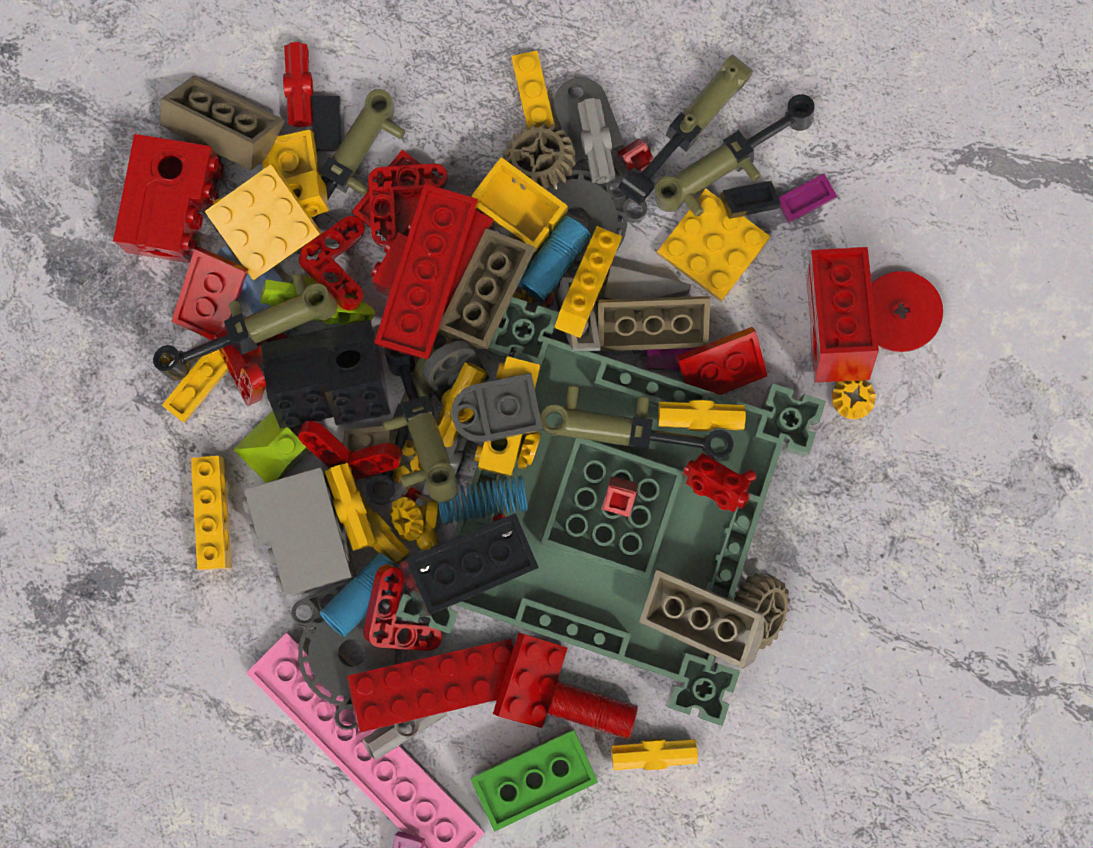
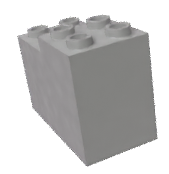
[242,467,357,596]

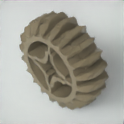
[503,122,576,191]
[734,573,790,649]

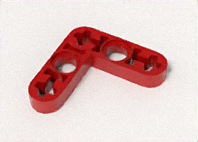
[368,163,448,248]
[298,216,364,311]
[214,330,266,406]
[298,421,403,480]
[363,564,442,651]

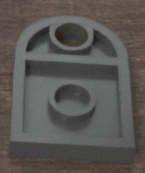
[554,77,624,164]
[423,341,490,404]
[451,373,543,443]

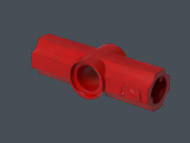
[283,42,314,128]

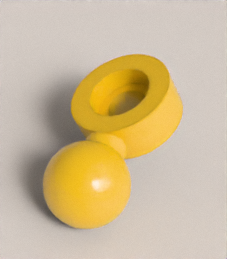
[416,500,438,551]

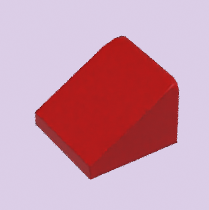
[617,139,654,171]
[602,477,638,517]

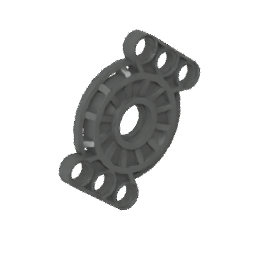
[505,162,647,287]
[291,579,405,731]

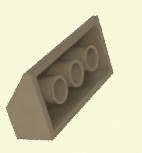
[160,76,284,170]
[439,228,536,349]
[596,296,710,351]
[639,569,764,669]

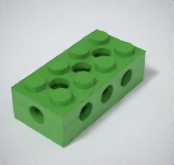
[470,727,598,832]

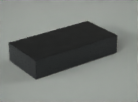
[313,96,341,151]
[720,180,781,219]

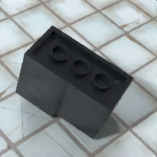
[261,320,391,429]
[398,513,539,617]

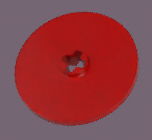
[872,271,943,353]

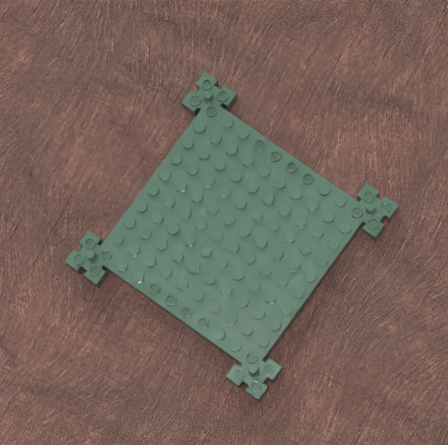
[396,297,826,726]

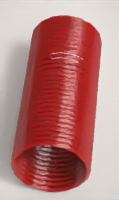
[548,681,638,739]

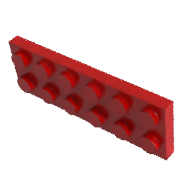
[374,183,479,360]
[346,639,513,733]

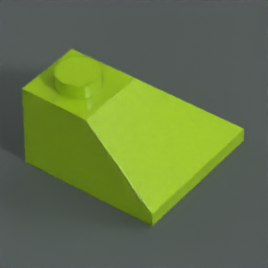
[233,411,310,483]

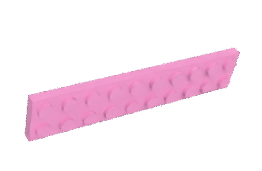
[246,632,485,848]

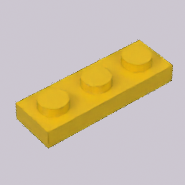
[511,51,554,130]
[162,350,229,423]

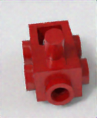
[683,453,756,512]

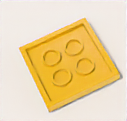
[205,163,322,281]
[657,189,771,302]

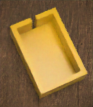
[471,157,568,257]

